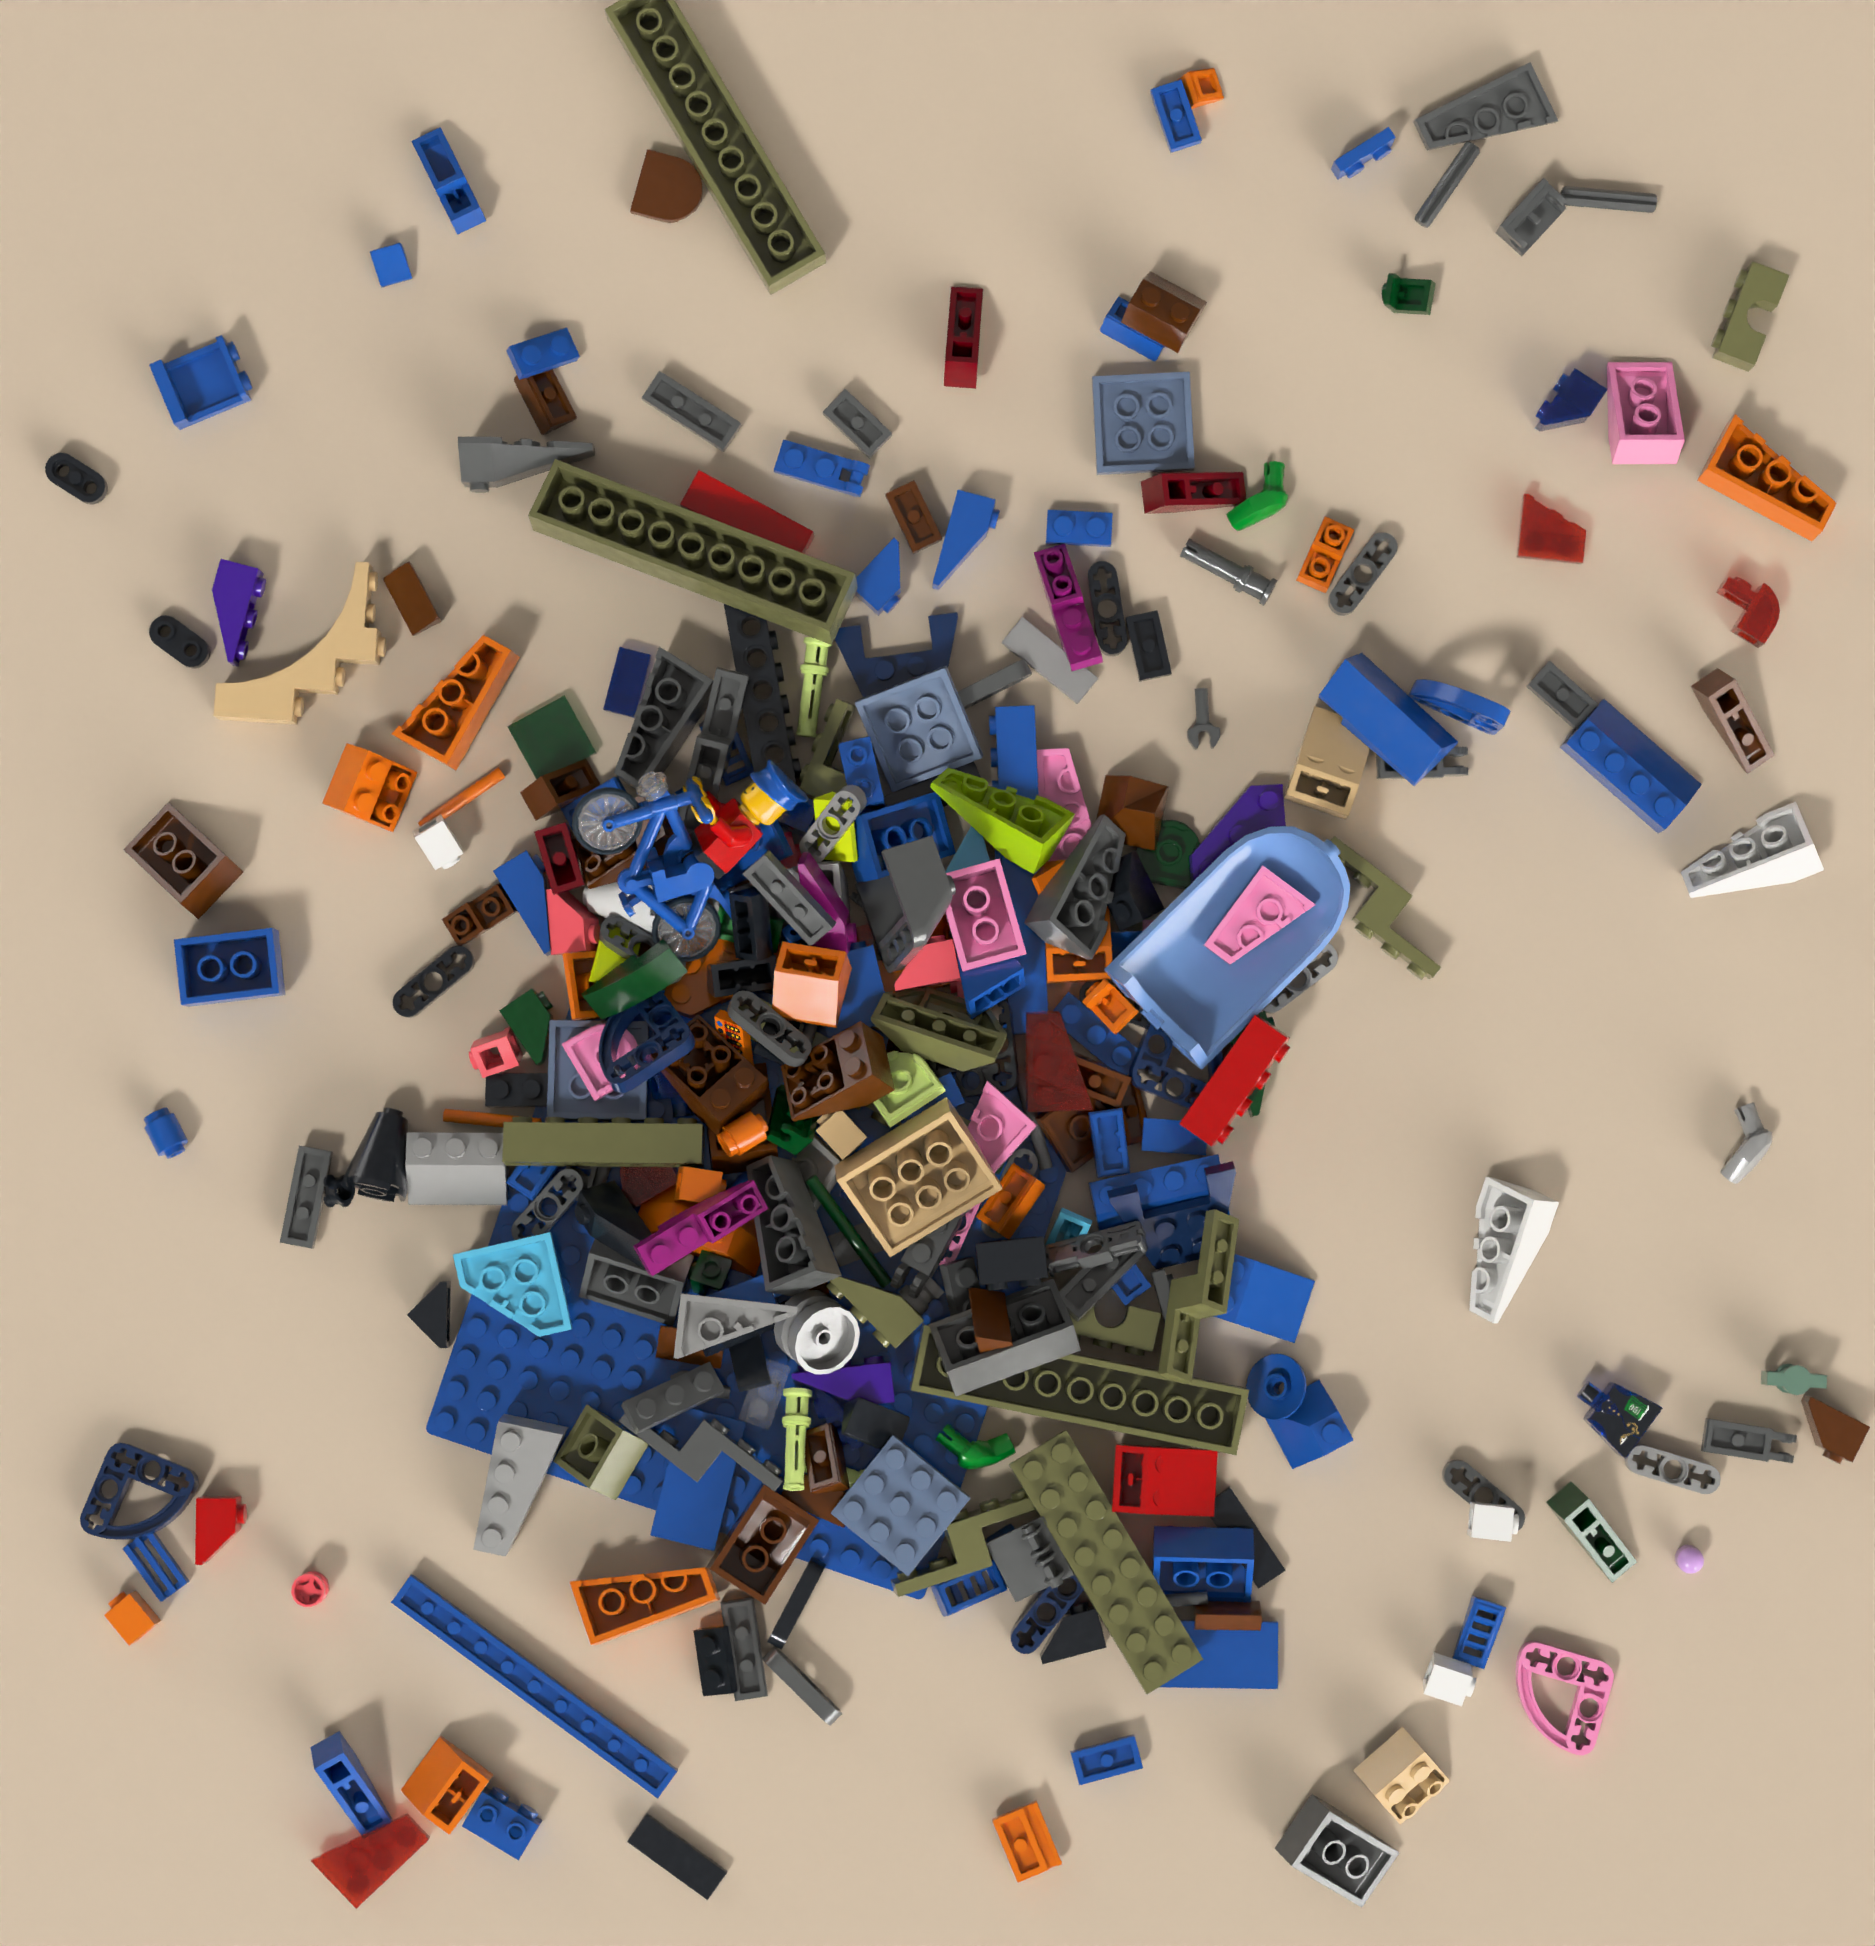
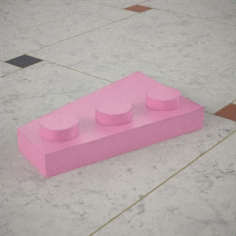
[1203,866,1316,965]

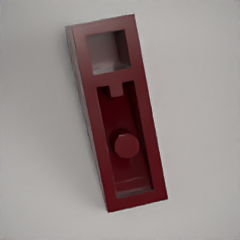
[944,286,983,389]
[1141,472,1247,514]

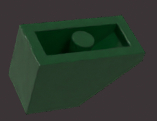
[499,988,553,1066]

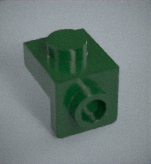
[1382,273,1436,315]
[688,1250,732,1296]

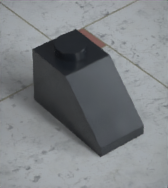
[1107,850,1165,931]
[1040,1602,1107,1664]

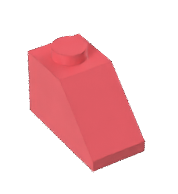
[546,889,601,955]
[894,935,960,992]

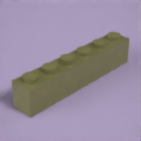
[502,1116,705,1168]

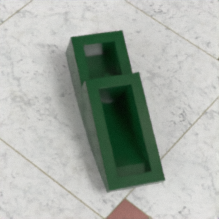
[582,938,688,1020]

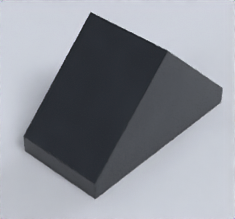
[407,1281,451,1348]

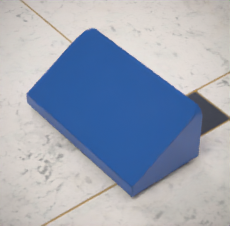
[1100,296,1165,361]

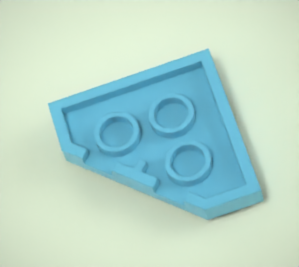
[453,1232,573,1337]

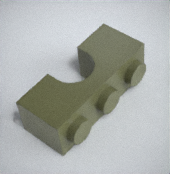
[1711,261,1789,372]
[1069,1304,1161,1356]

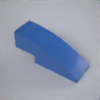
[412,127,486,235]

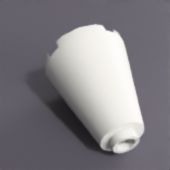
[583,882,676,937]

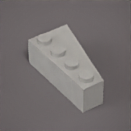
[473,1414,568,1556]

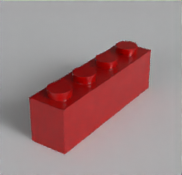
[680,470,815,554]
[1179,1015,1291,1147]

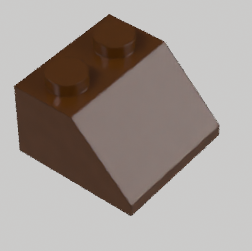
[1121,271,1207,353]

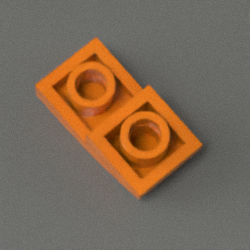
[1296,516,1354,594]

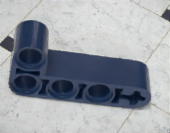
[1010,1575,1084,1654]

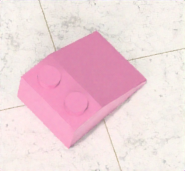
[1607,362,1685,464]
[945,858,1027,972]

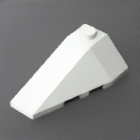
[1681,802,1824,898]
[1469,1176,1559,1323]

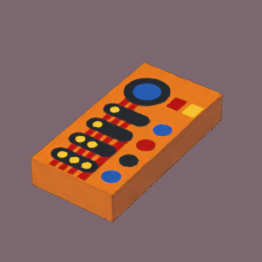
[714,1009,754,1066]

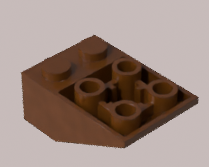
[573,789,674,889]
[650,1014,768,1135]
[781,1021,895,1121]

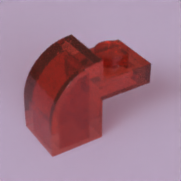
[1716,577,1780,648]

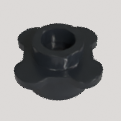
[323,1175,355,1207]

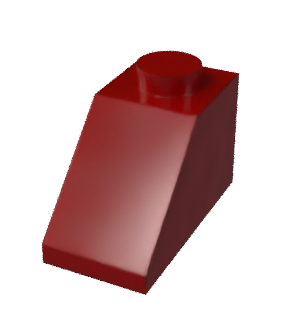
[195,1496,247,1565]

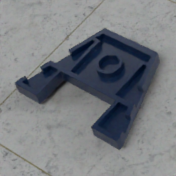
[834,612,958,697]
[1107,1161,1236,1270]

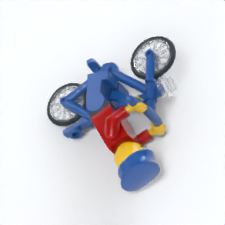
[572,759,808,962]

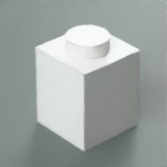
[413,814,463,870]
[1467,1501,1519,1542]
[1423,1652,1476,1706]

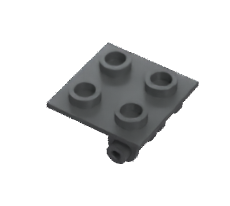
[986,1516,1074,1602]

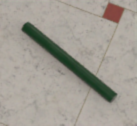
[805,1174,891,1288]

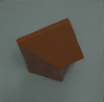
[1096,775,1169,851]

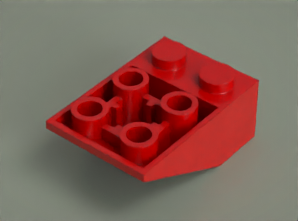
[1112,1444,1218,1517]

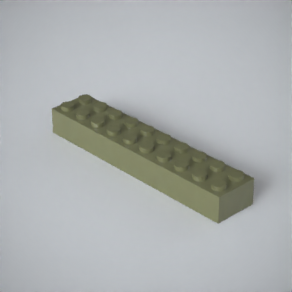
[605,0,826,295]
[528,459,858,645]
[909,1323,1249,1455]

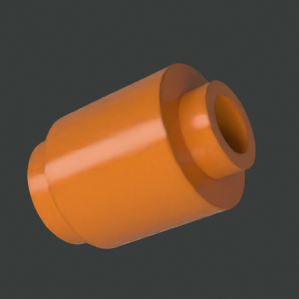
[717,1111,769,1157]

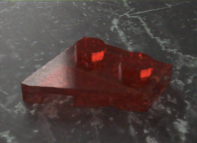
[1516,494,1586,564]
[620,1167,677,1209]

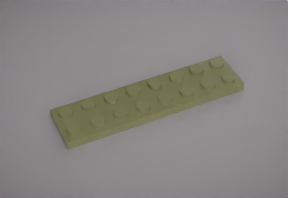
[1009,1430,1204,1694]

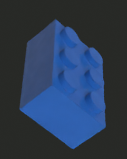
[174,928,286,1007]

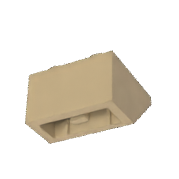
[1353,1727,1450,1825]

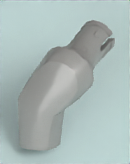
[1721,1103,1772,1184]

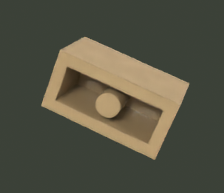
[816,1111,868,1160]

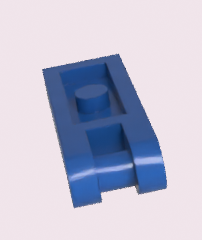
[774,439,870,497]

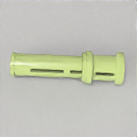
[796,637,832,738]
[782,1388,812,1491]

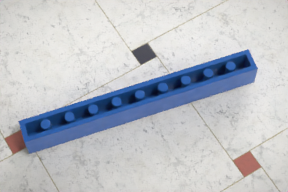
[989,705,1049,1035]

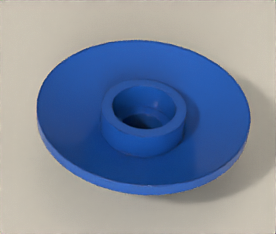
[1246,1354,1306,1420]

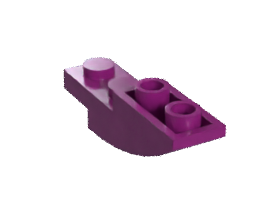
[1034,543,1103,671]
[633,1180,769,1276]

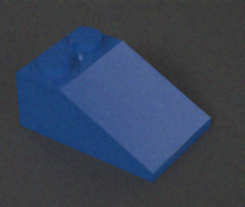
[851,792,956,883]
[1214,1254,1315,1343]

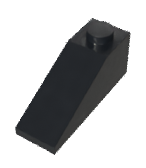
[575,1180,652,1270]

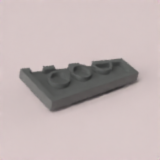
[1413,62,1558,151]

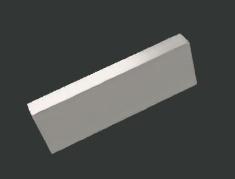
[1002,617,1098,704]

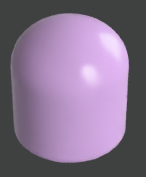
[1675,1545,1704,1574]

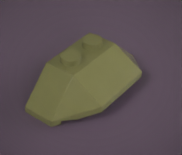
[871,986,1007,1071]

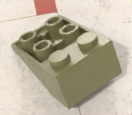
[826,1276,924,1349]

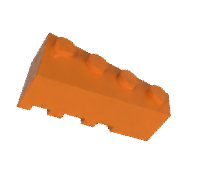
[1697,414,1837,541]
[391,635,520,771]
[570,1567,720,1645]

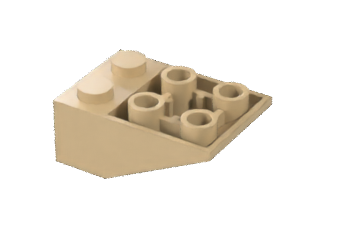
[1284,706,1370,819]

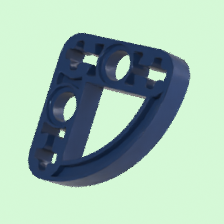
[599,991,695,1093]
[1129,1021,1224,1109]
[80,1443,199,1540]

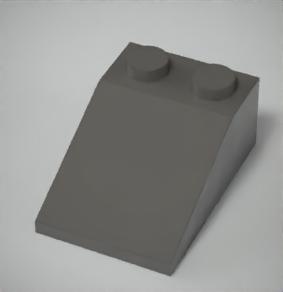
[1275,1794,1399,1907]

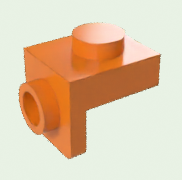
[1082,979,1139,1034]

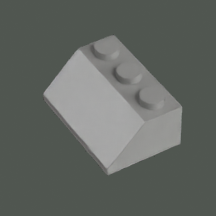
[405,1132,509,1205]

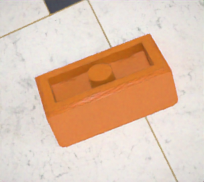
[976,1163,1045,1239]

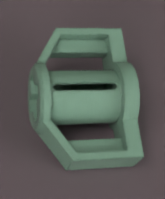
[1761,1364,1827,1395]

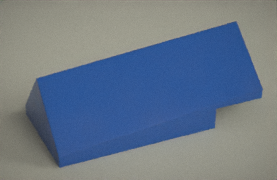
[1319,653,1458,786]

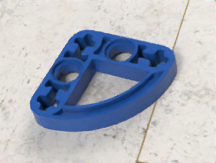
[1408,679,1511,735]

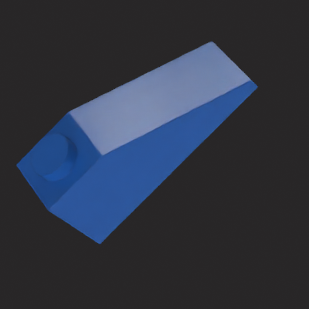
[932,490,1000,590]
[493,850,551,956]
[310,1731,393,1838]

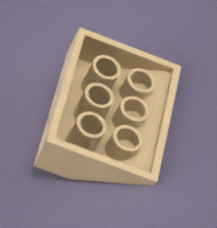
[835,1097,1003,1257]

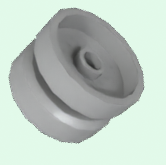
[774,1290,860,1375]

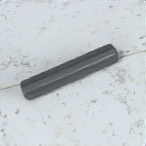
[1415,142,1480,228]
[1561,186,1657,213]

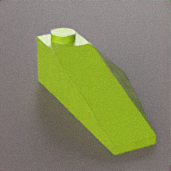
[930,768,1075,874]

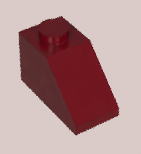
[534,822,585,895]

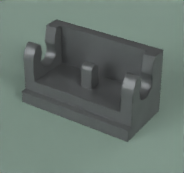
[1496,178,1567,256]

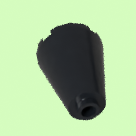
[341,1108,408,1202]

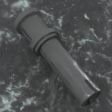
[1180,538,1278,606]

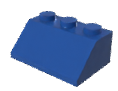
[1152,1526,1254,1602]

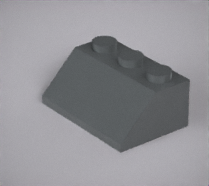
[579,1239,694,1326]

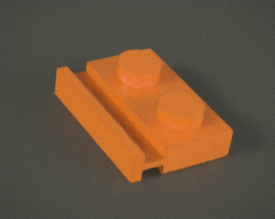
[992,1801,1062,1883]

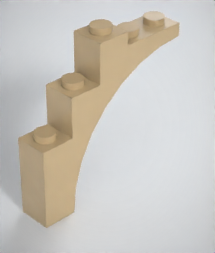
[213,562,386,725]

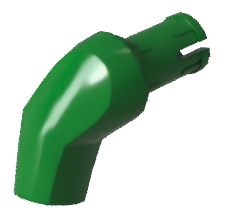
[1226,461,1289,531]
[935,1424,1016,1470]

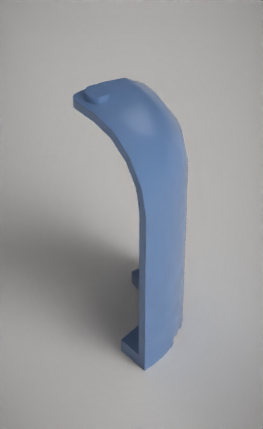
[1104,826,1350,1070]

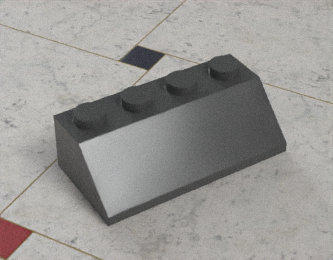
[928,1279,1081,1397]

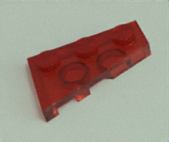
[1026,1011,1093,1112]
[311,1813,430,1909]

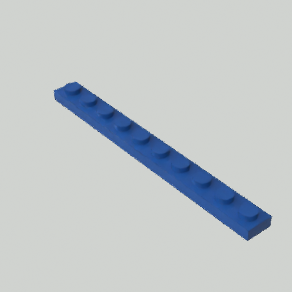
[391,1575,678,1799]

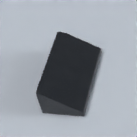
[841,1397,910,1450]

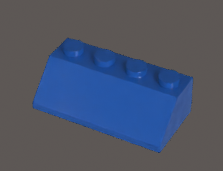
[1560,699,1702,833]
[1088,1154,1230,1246]

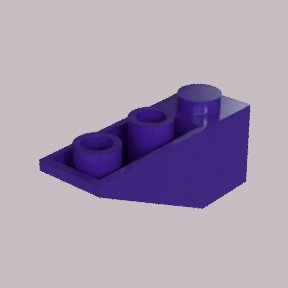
[212,559,266,667]
[791,1356,895,1404]

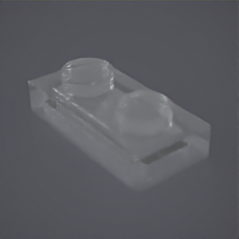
[738,1358,791,1430]

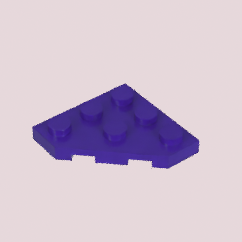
[1189,784,1286,883]

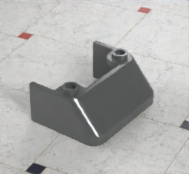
[855,836,956,973]

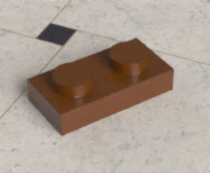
[885,480,942,554]

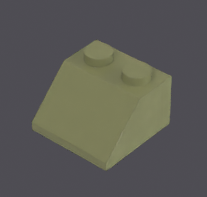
[553,1404,648,1500]

